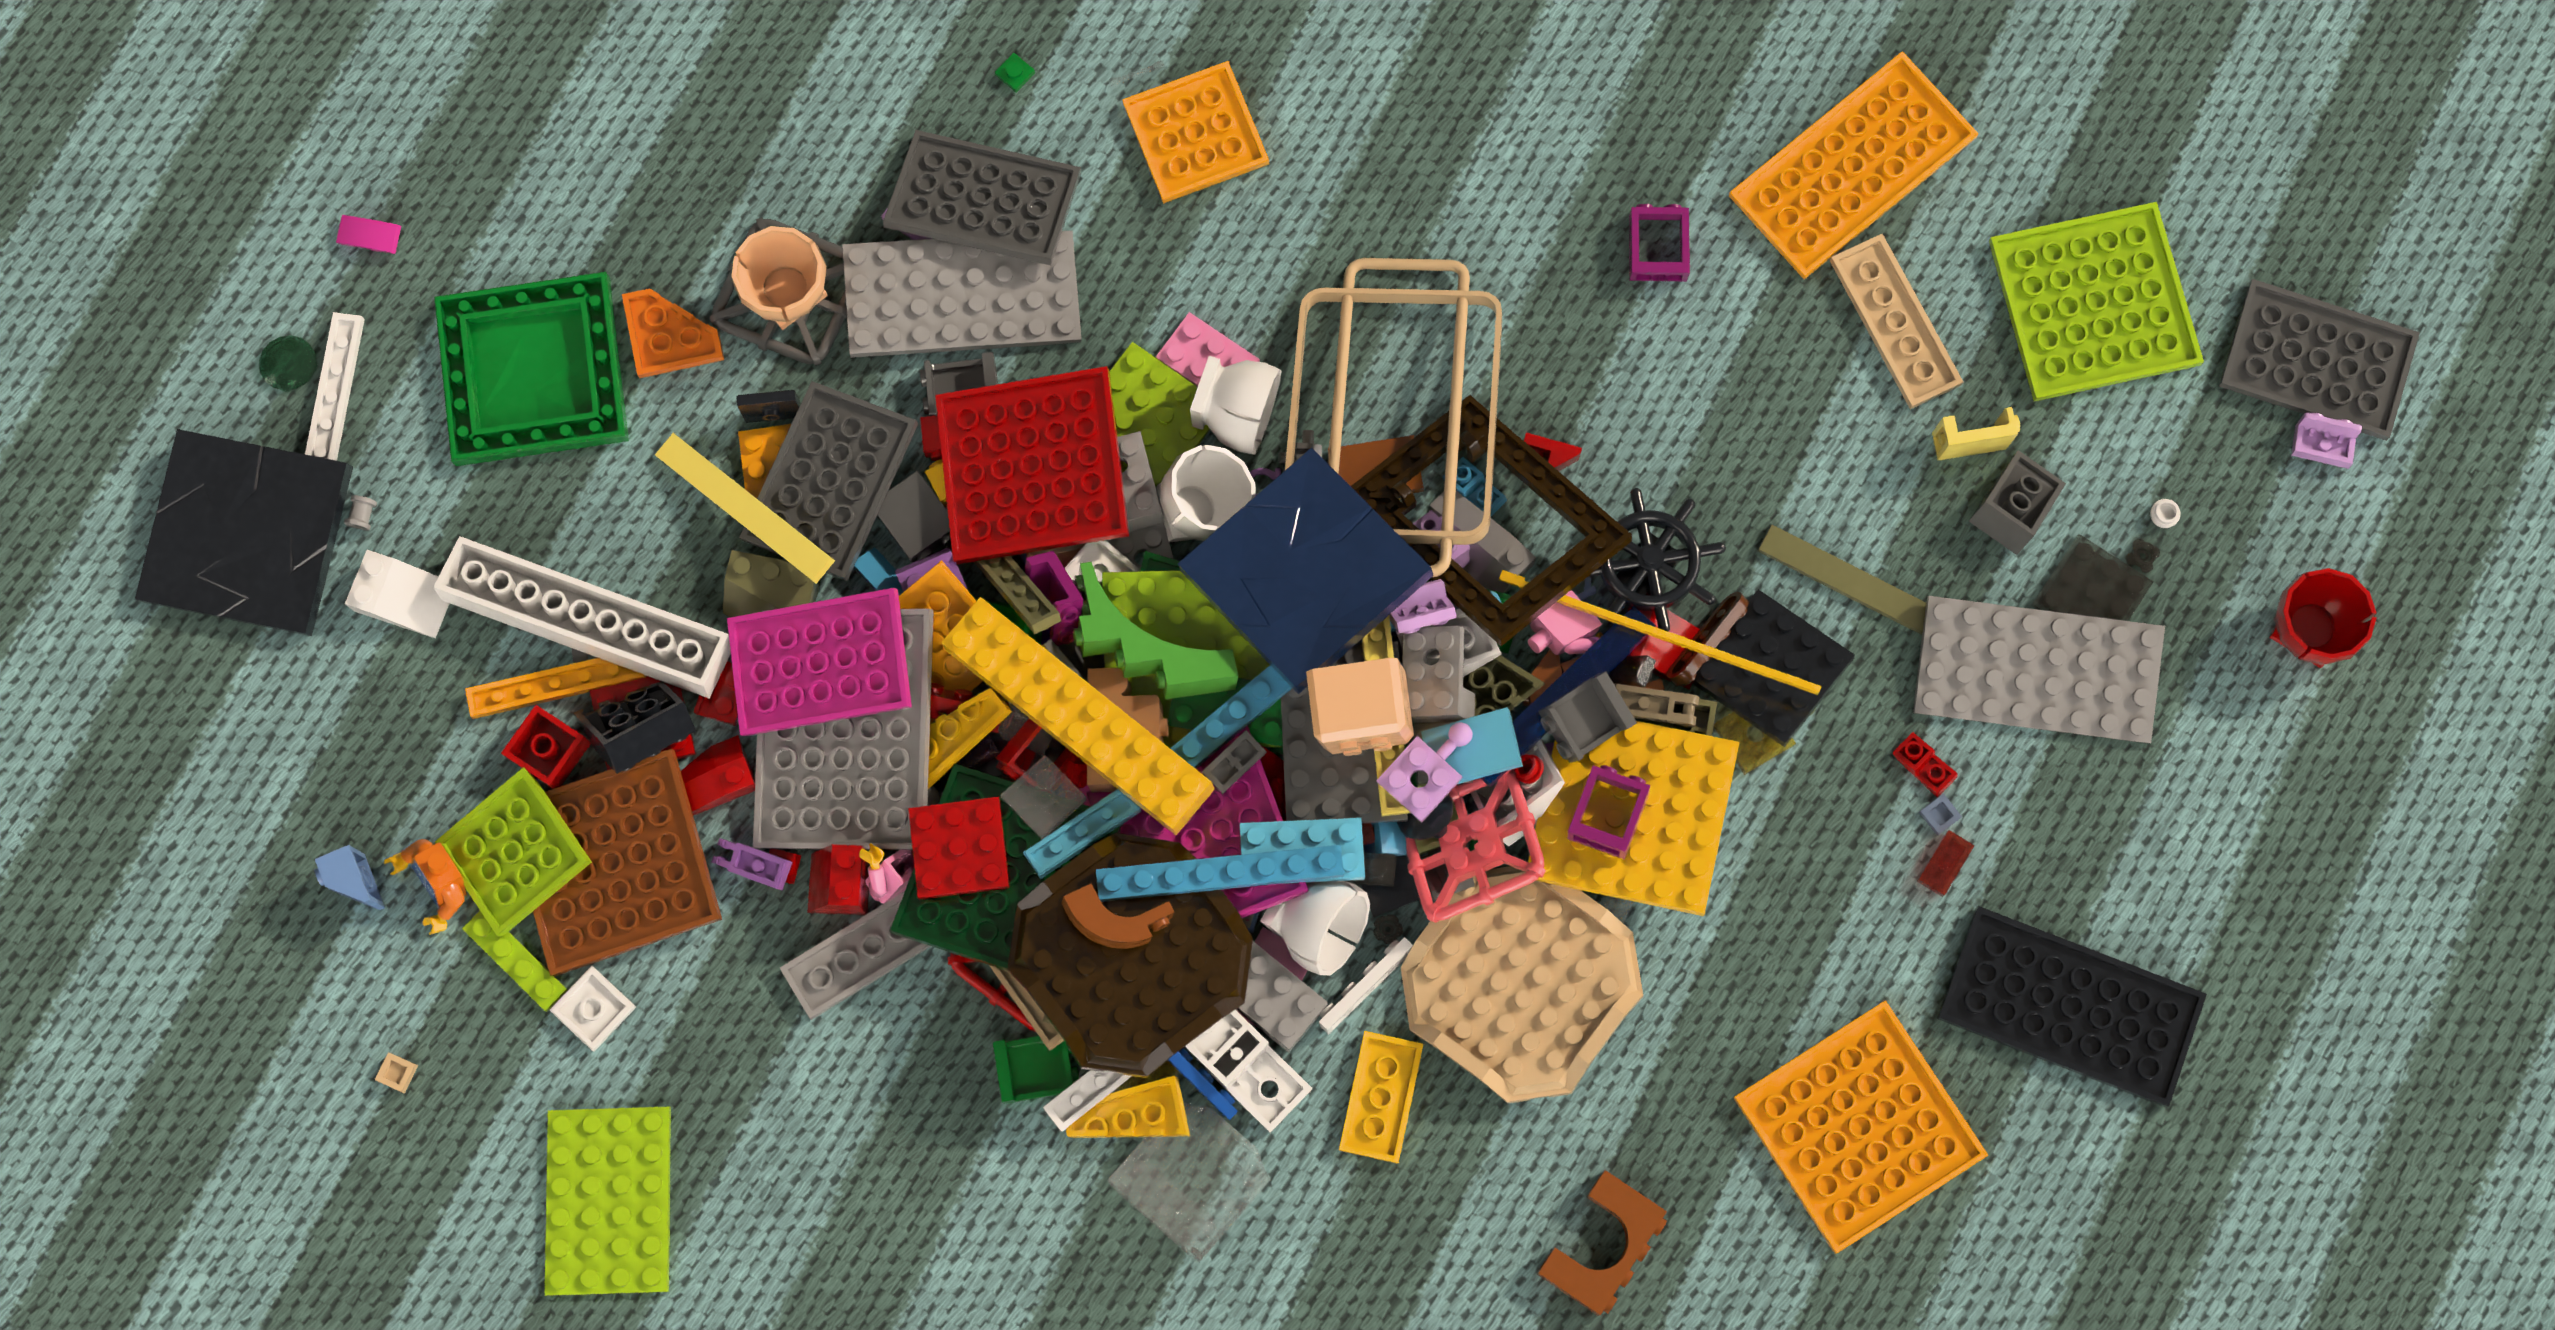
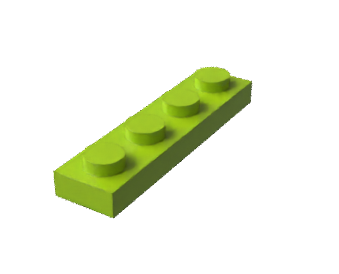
[462,911,568,1012]

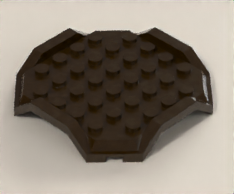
[1007,833,1253,1078]

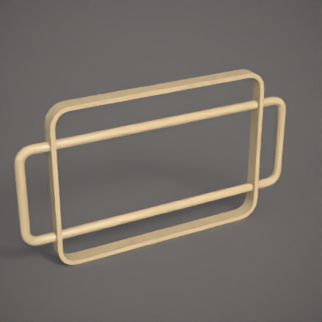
[1285,258,1502,577]

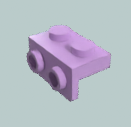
[2291,413,2362,469]
[1389,579,1457,634]

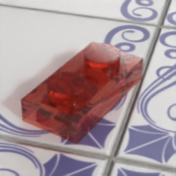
[1917,830,1975,897]

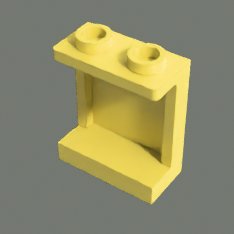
[1932,407,2020,460]

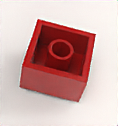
[501,705,591,789]

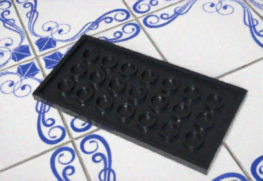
[1937,906,2207,1108]

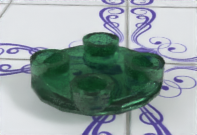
[259,335,318,392]

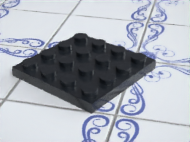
[1691,589,1855,747]

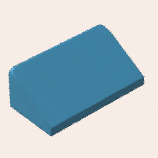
[854,547,904,595]

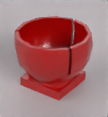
[2269,568,2377,668]

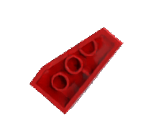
[681,735,755,816]

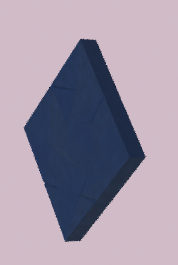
[1178,448,1433,694]

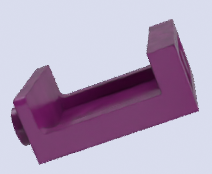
[1025,551,1083,646]

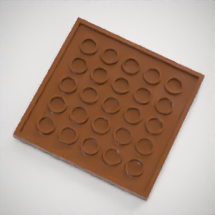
[533,749,722,976]

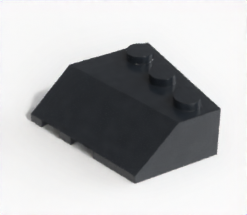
[573,681,696,774]

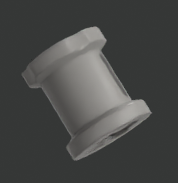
[344,495,377,531]

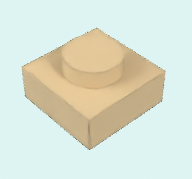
[375,1052,418,1093]

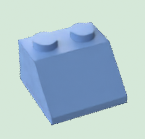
[314,845,385,910]

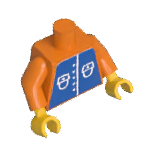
[384,839,467,935]

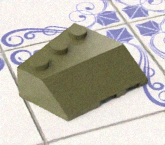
[723,550,821,618]

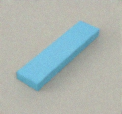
[1023,789,1141,879]

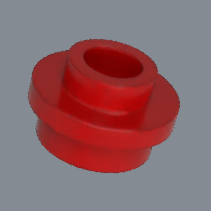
[1514,754,1544,784]

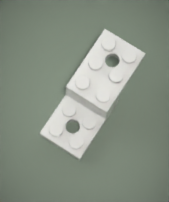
[1185,1010,1313,1133]

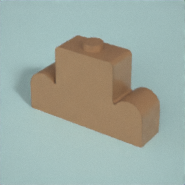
[1087,668,1169,793]

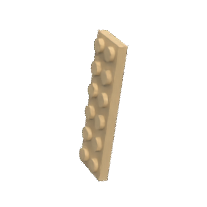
[1830,234,1963,409]

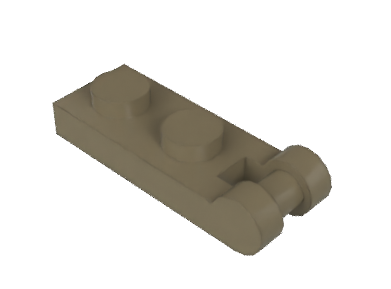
[1616,684,1700,727]

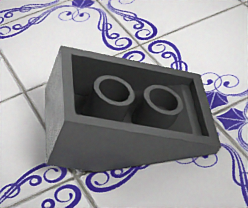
[1969,450,2066,555]

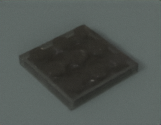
[2031,534,2154,621]

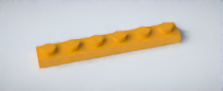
[465,658,646,719]

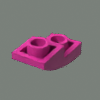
[336,215,401,254]

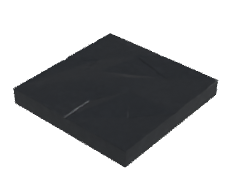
[135,429,353,636]

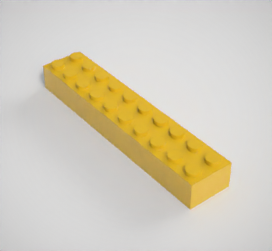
[941,597,1215,836]

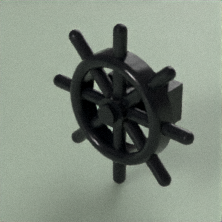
[1588,488,1726,632]

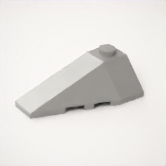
[1430,491,1536,593]

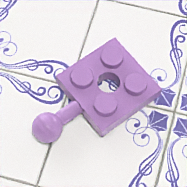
[1376,722,1473,823]

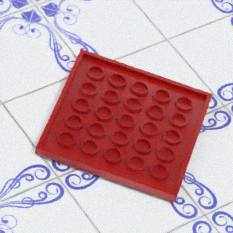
[935,366,1129,564]

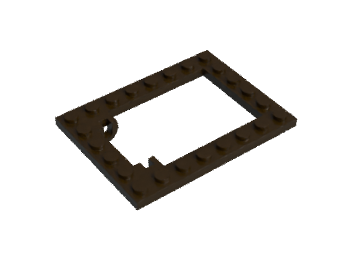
[1351,395,1632,646]

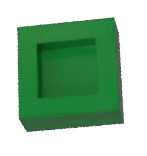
[995,53,1035,93]

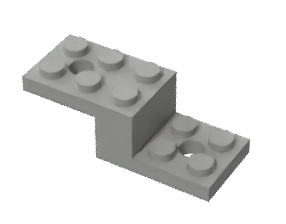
[1108,431,1173,569]
[1403,625,1475,784]

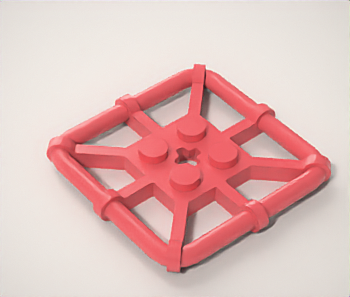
[1405,769,1546,923]

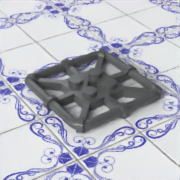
[710,217,847,366]

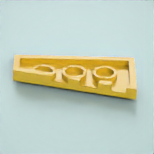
[928,688,1012,789]
[1066,1075,1190,1138]

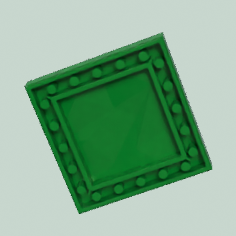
[434,272,629,466]

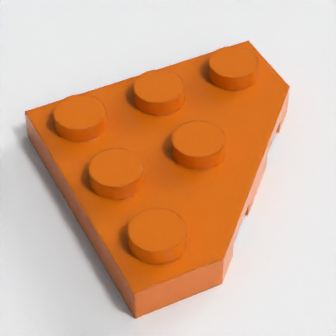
[622,288,724,379]

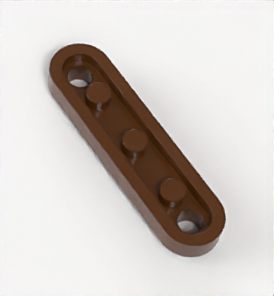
[1667,592,1749,686]

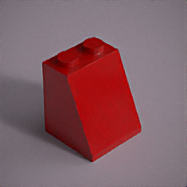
[807,844,870,915]

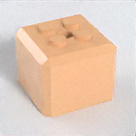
[1306,658,1414,756]

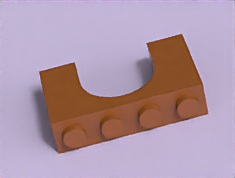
[1537,1170,1667,1316]

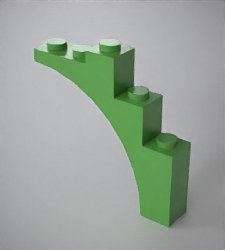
[1073,562,1239,699]

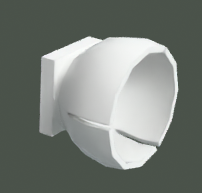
[1190,356,1282,455]
[1155,445,1256,542]
[1260,881,1370,975]

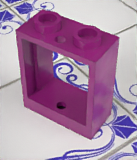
[1629,204,1690,282]
[1567,765,1650,860]

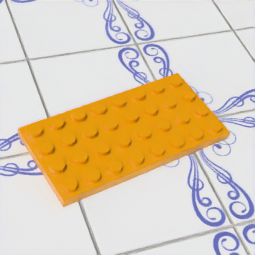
[1729,51,1978,279]

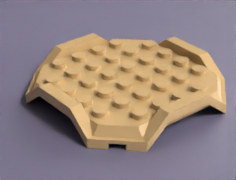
[1401,866,1643,1103]

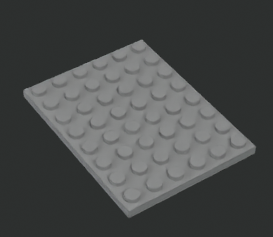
[753,609,934,850]

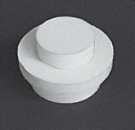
[2150,499,2180,528]

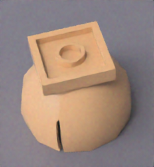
[732,226,828,331]

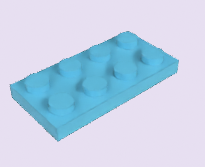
[1239,818,1365,884]

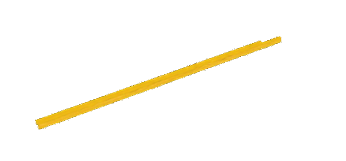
[1499,570,1821,695]

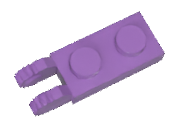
[711,838,792,890]

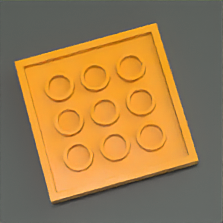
[1122,61,1269,204]
[899,560,983,724]

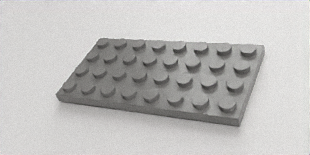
[842,230,1082,358]
[1913,596,2165,744]

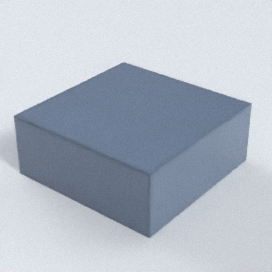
[1919,794,1962,836]

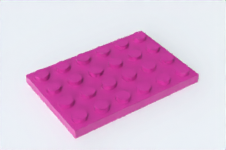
[727,588,912,736]

